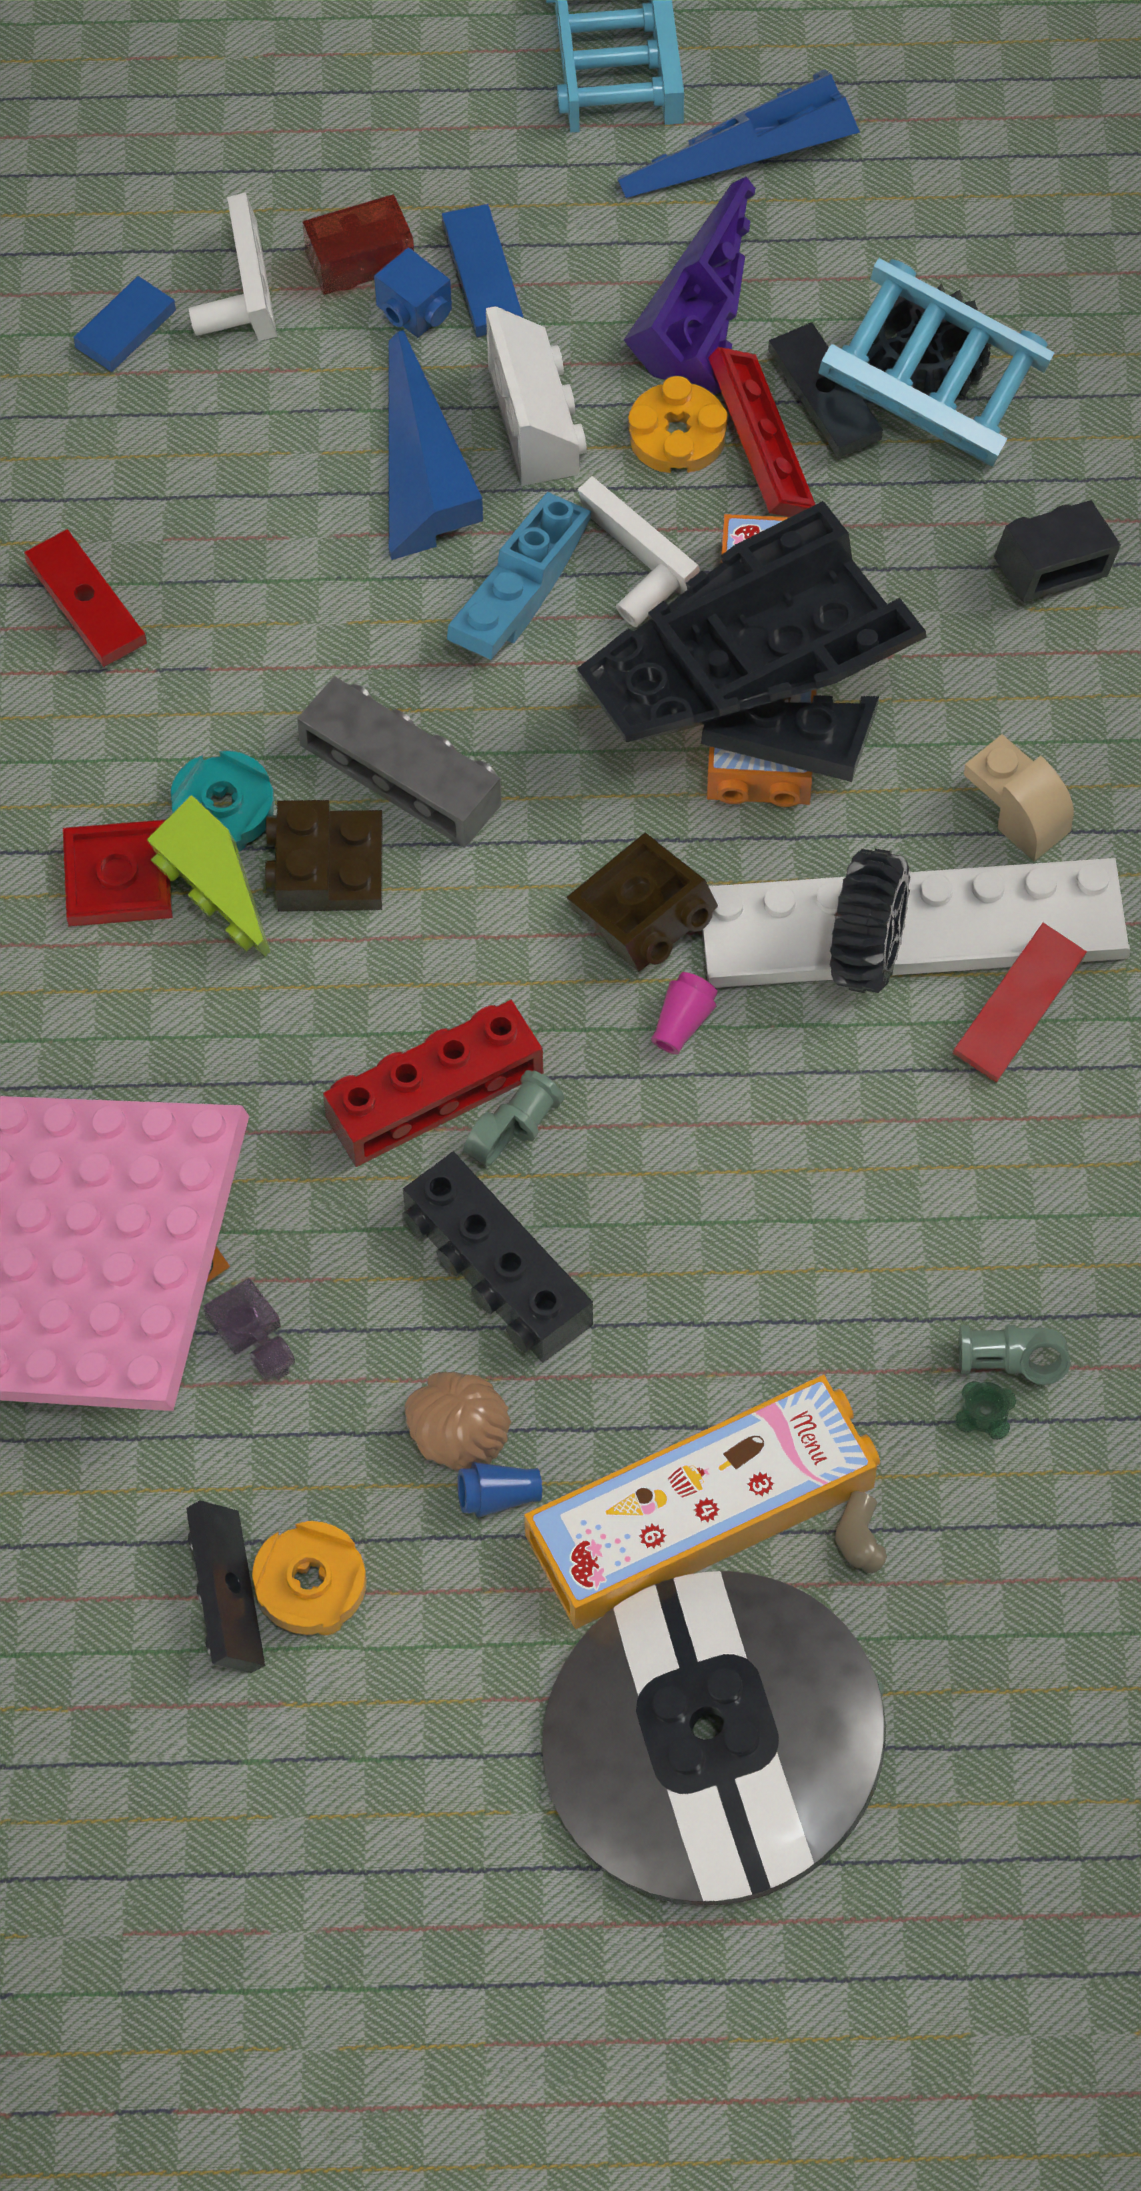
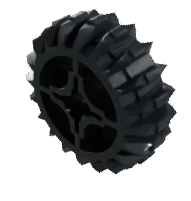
[866,283,991,397]
[829,848,911,993]

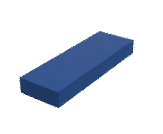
[442,204,523,337]

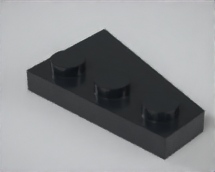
[701,695,879,782]

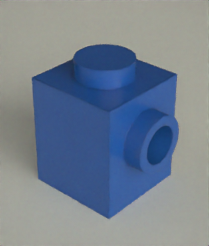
[374,247,452,338]

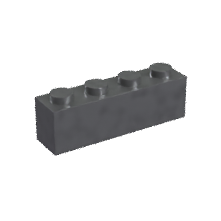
[297,676,502,848]

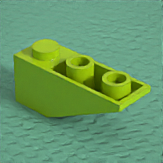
[147,795,271,957]

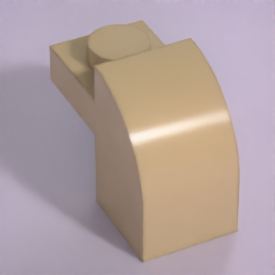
[964,734,1074,862]

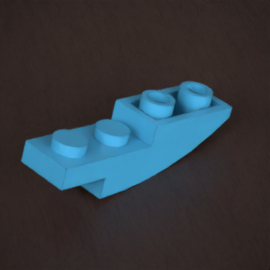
[447,492,591,660]

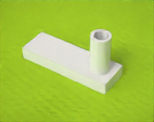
[189,193,277,341]
[578,476,700,627]

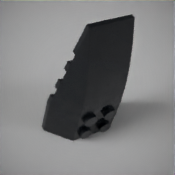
[577,501,927,743]

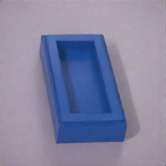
[73,276,176,372]

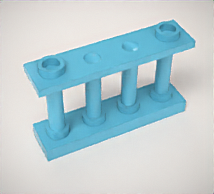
[546,0,684,133]
[819,258,1055,467]

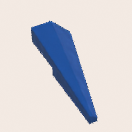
[617,69,860,198]
[389,330,483,560]

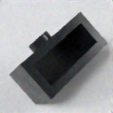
[994,500,1121,602]

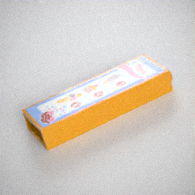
[524,1374,880,1629]

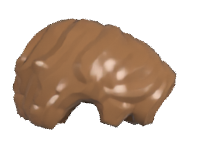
[405,1371,511,1472]

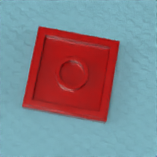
[63,820,173,927]

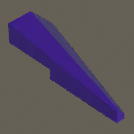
[623,176,756,395]

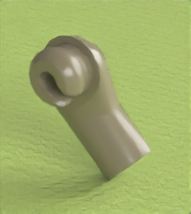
[835,1491,887,1573]

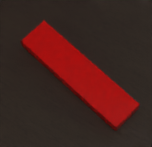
[708,347,816,517]

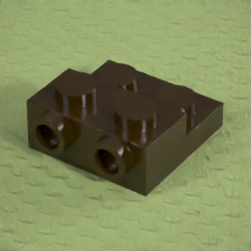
[265,800,383,912]
[566,832,718,972]

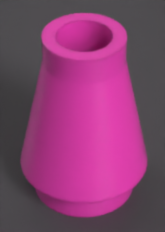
[651,972,718,1055]

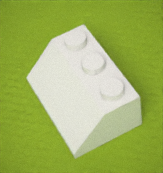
[486,306,587,486]

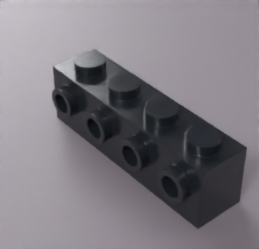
[402,1151,593,1363]

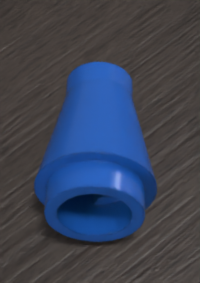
[457,1462,542,1518]

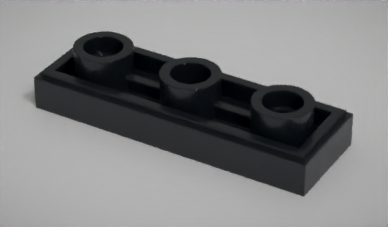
[768,322,883,458]
[186,1500,266,1673]

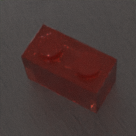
[302,194,414,295]

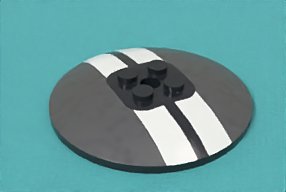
[542,1571,886,1905]

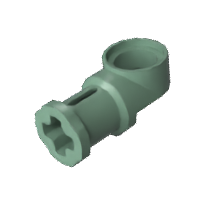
[463,1070,564,1167]
[958,1325,1071,1385]

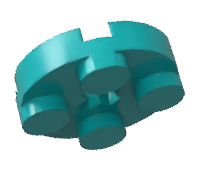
[171,751,275,852]

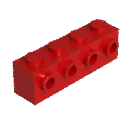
[323,999,544,1167]

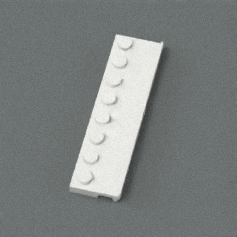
[702,858,1130,988]

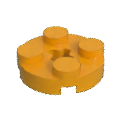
[628,376,727,473]
[252,1521,367,1636]

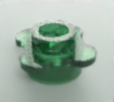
[955,1381,1016,1440]

